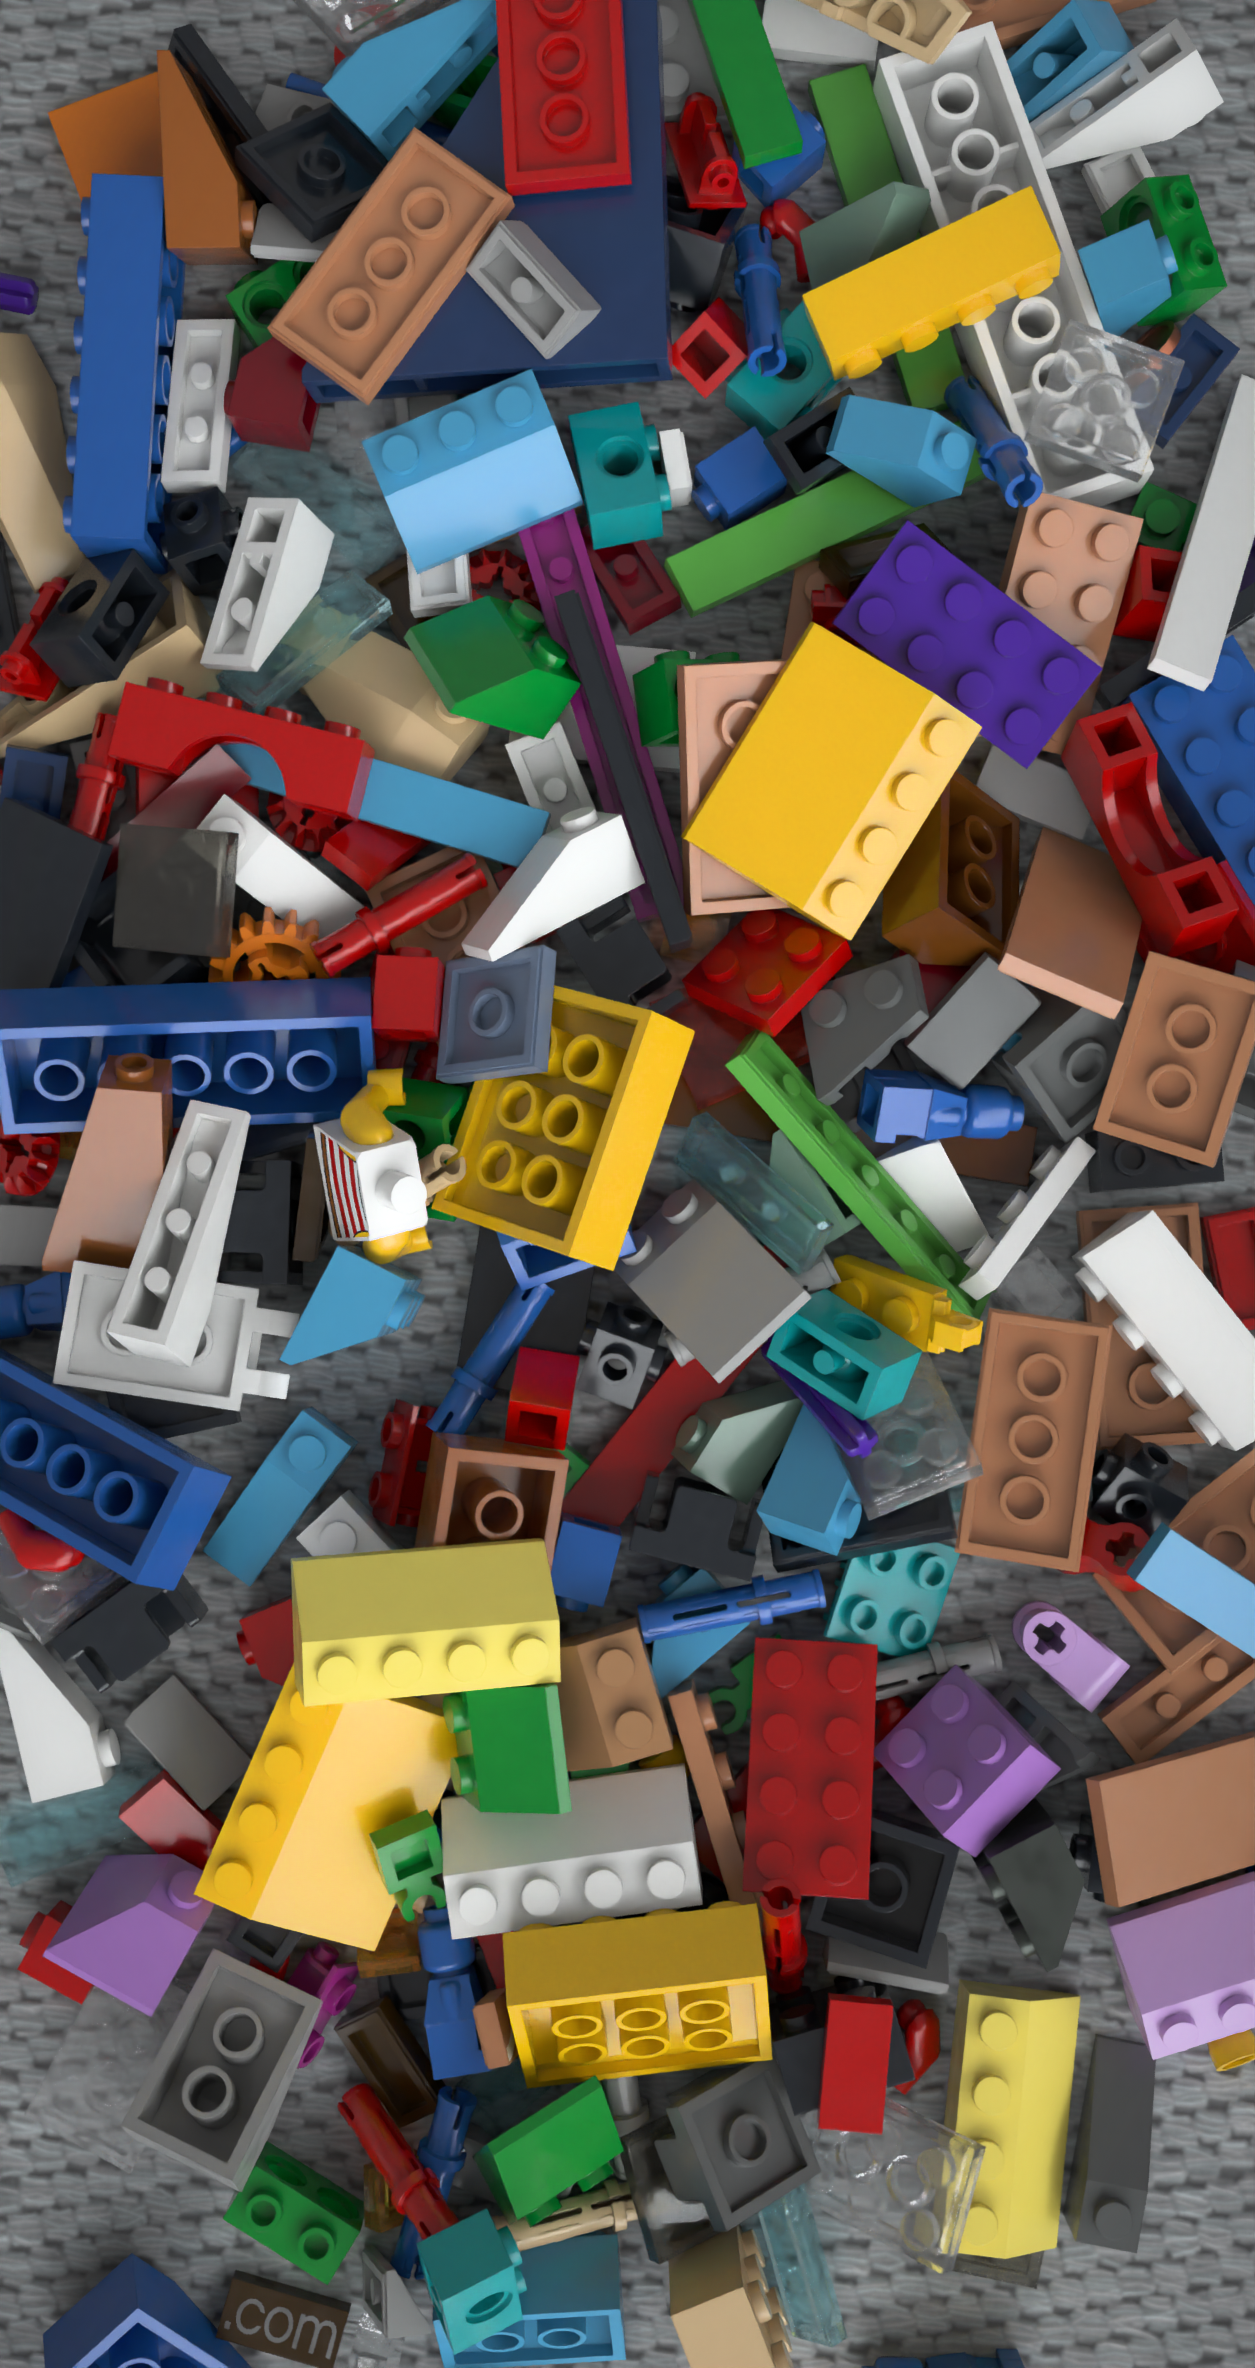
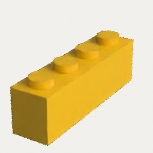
[802,185,1061,381]

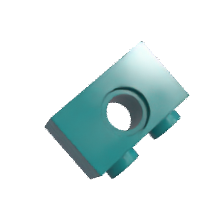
[725,301,844,440]
[568,401,672,550]
[766,1289,922,1421]
[416,2208,527,2355]

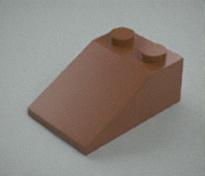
[157,50,259,265]

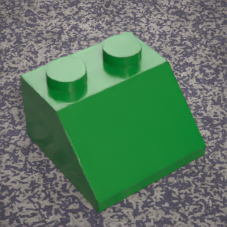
[404,595,582,740]
[443,1683,572,1814]
[472,2075,624,2228]

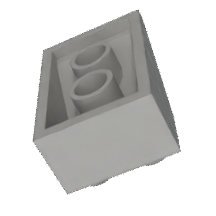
[614,1178,812,1384]
[121,1948,323,2192]

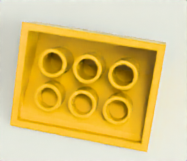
[681,622,982,941]
[431,985,695,1271]
[194,1663,458,1951]
[503,1901,773,2089]

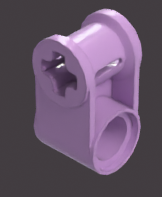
[1011,1601,1130,1713]

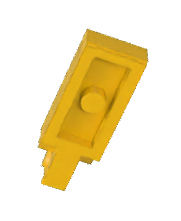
[830,1254,983,1354]

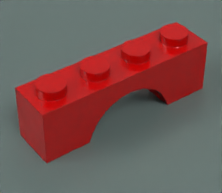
[108,677,375,822]
[1061,702,1239,957]

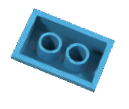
[361,369,583,574]
[279,1245,425,1365]
[432,2230,626,2368]

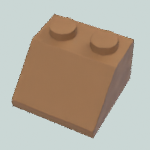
[555,1617,673,1772]

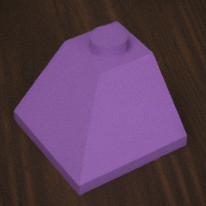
[43,1854,215,2017]

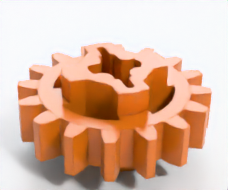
[208,907,341,983]

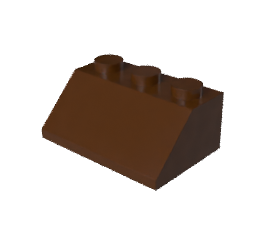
[881,771,1020,967]

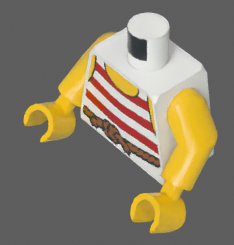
[313,1068,433,1264]

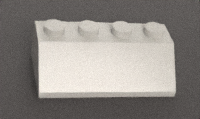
[1072,1210,1255,1451]
[441,1763,703,1940]

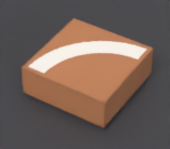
[472,1987,519,2069]

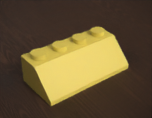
[291,1538,561,1707]
[933,1979,1081,2259]

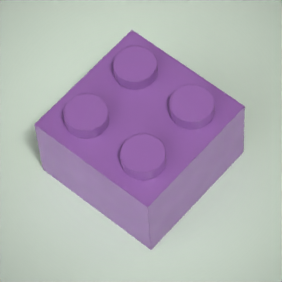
[874,1664,1061,1858]

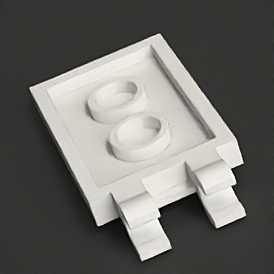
[53,1260,300,1411]

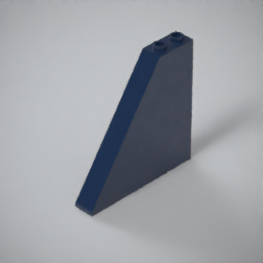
[302,0,673,403]

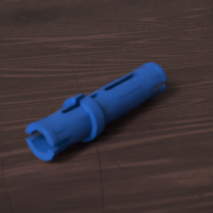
[733,223,787,377]
[944,375,1043,508]
[426,1282,555,1435]
[637,1569,826,1644]
[390,2086,477,2280]

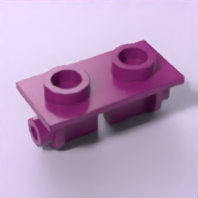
[287,1941,363,2069]

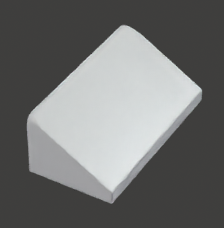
[876,1136,989,1252]

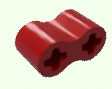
[1056,1517,1150,1592]

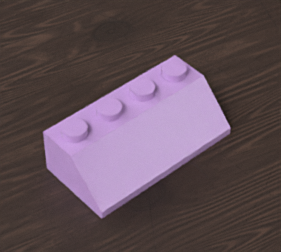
[1106,1871,1255,2060]

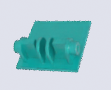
[823,1542,960,1657]

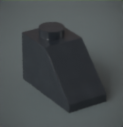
[763,387,855,495]

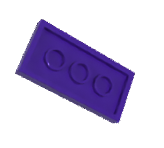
[831,520,1103,769]

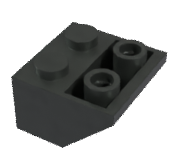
[971,1798,1085,1972]

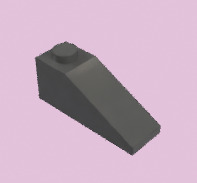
[1063,2034,1156,2254]

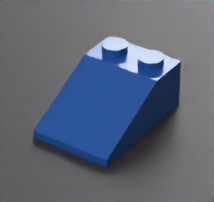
[43,2253,252,2368]

